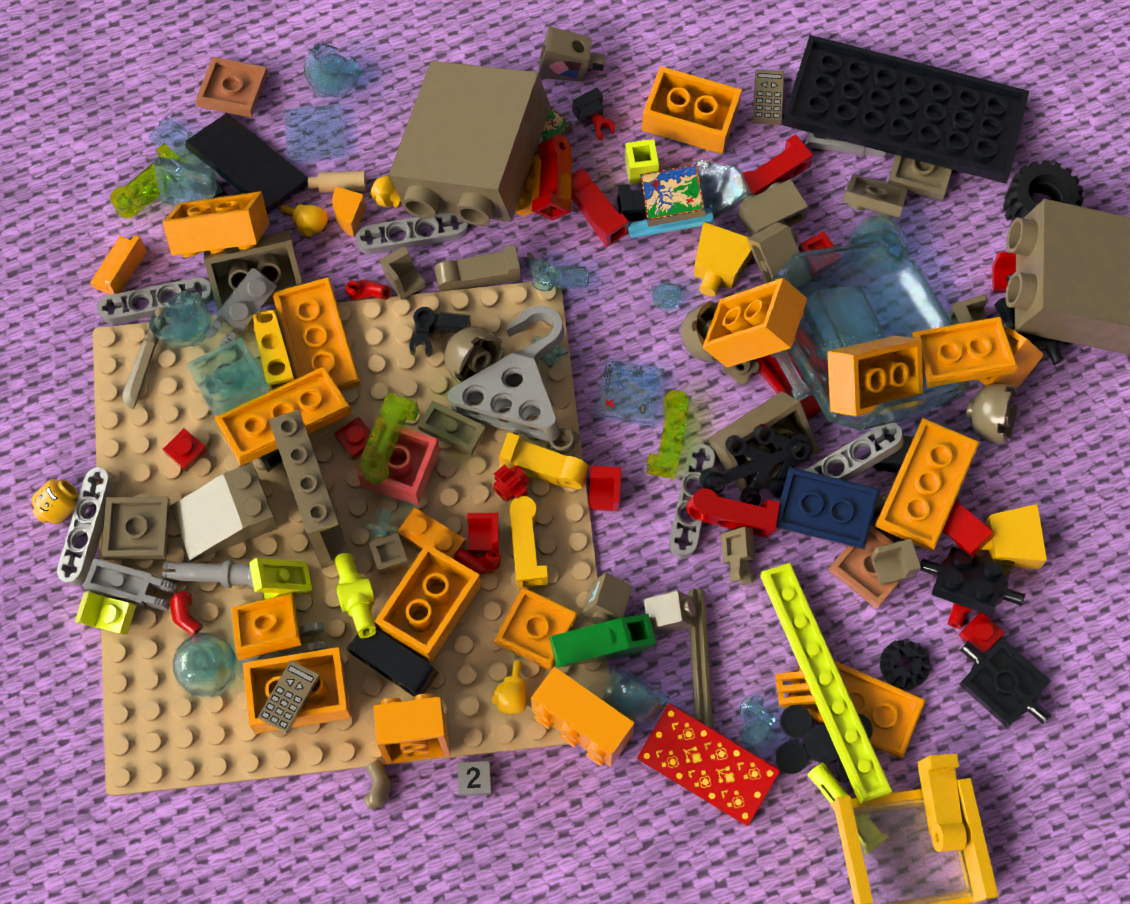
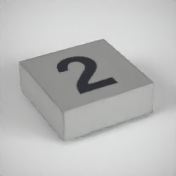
[457,761,491,797]

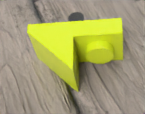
[249,558,312,599]
[75,592,136,636]

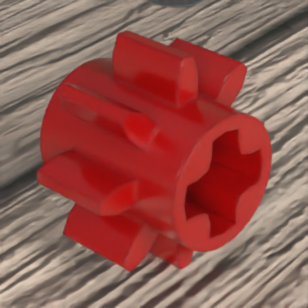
[492,464,530,503]

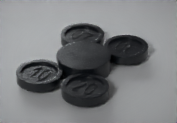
[776,705,873,782]

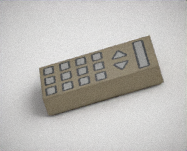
[753,69,784,125]
[258,660,320,734]

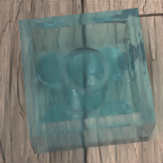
[186,337,270,422]

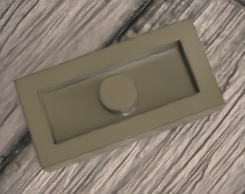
[418,401,486,456]

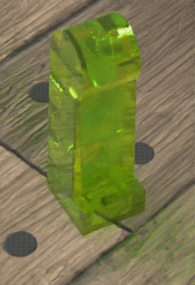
[110,143,188,219]
[646,390,689,479]
[359,392,419,484]

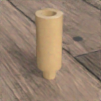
[308,171,366,193]

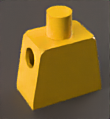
[694,222,753,297]
[981,504,1047,569]

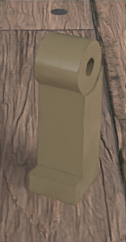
[434,245,521,291]

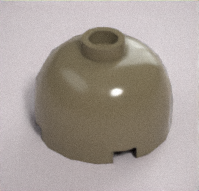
[681,301,718,362]
[444,326,504,383]
[966,383,1018,445]

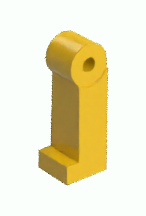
[253,309,295,391]
[499,432,589,490]
[509,496,548,588]
[917,754,967,852]

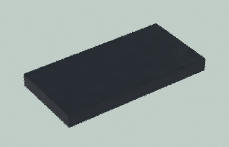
[185,113,308,214]

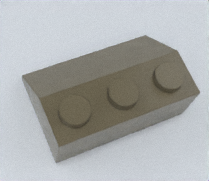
[204,230,303,311]
[708,391,820,492]

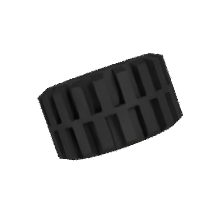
[1003,160,1084,226]

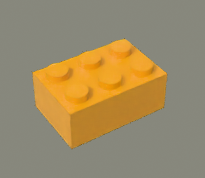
[642,66,742,154]
[163,191,270,257]
[702,278,808,367]
[827,335,923,416]
[374,543,482,663]
[242,647,351,734]
[531,667,635,767]
[373,693,450,764]

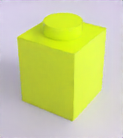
[625,139,659,185]

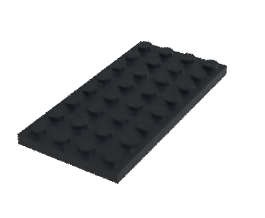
[782,35,1029,184]

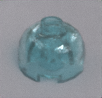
[304,43,362,98]
[849,215,908,273]
[149,290,211,349]
[173,632,238,697]
[604,668,669,725]

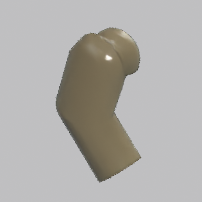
[364,759,392,810]

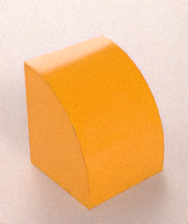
[332,186,366,237]

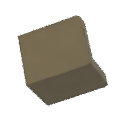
[379,246,426,300]
[948,295,988,325]
[871,539,921,585]

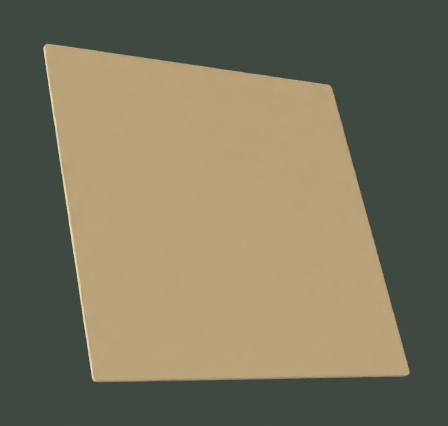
[93,279,614,796]

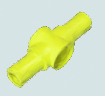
[335,553,376,638]

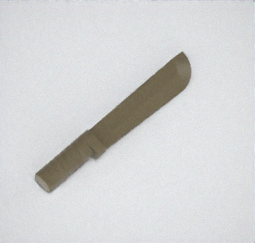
[123,308,168,409]

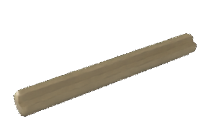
[688,589,713,728]

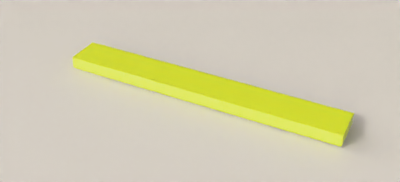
[760,563,892,805]

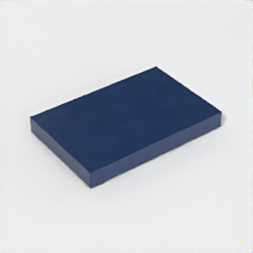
[776,467,880,550]

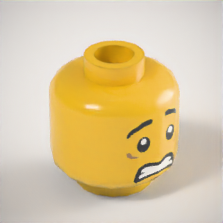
[32,479,79,524]

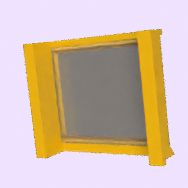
[830,778,999,904]

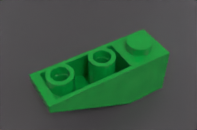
[549,613,657,668]

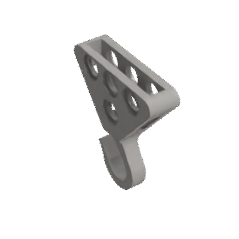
[447,306,564,442]

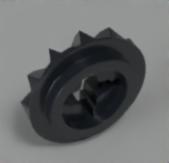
[880,638,931,689]

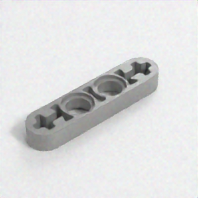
[356,213,468,254]
[97,277,213,324]
[804,422,905,481]
[669,444,715,559]
[57,467,116,586]

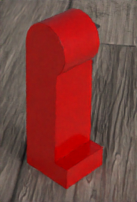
[532,134,572,221]
[735,134,813,202]
[571,168,629,248]
[686,488,780,538]

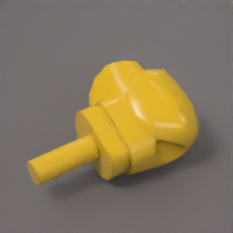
[370,175,402,208]
[280,204,328,237]
[492,660,526,714]

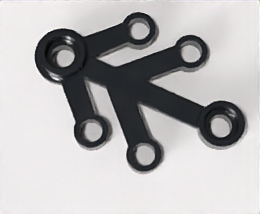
[699,424,813,506]

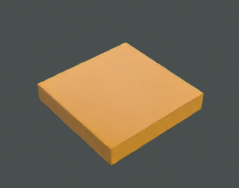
[494,586,578,671]
[232,593,301,661]

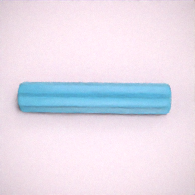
[628,208,714,238]

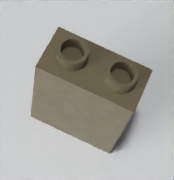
[388,61,551,226]
[1005,199,1130,355]

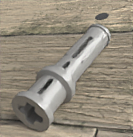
[162,560,254,589]

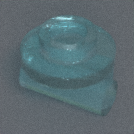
[651,283,682,311]
[366,507,397,537]
[739,694,775,726]
[740,720,779,755]

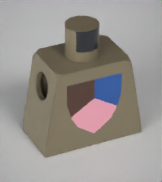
[538,26,605,81]

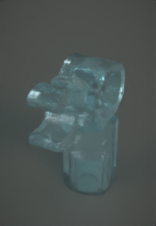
[525,252,589,292]

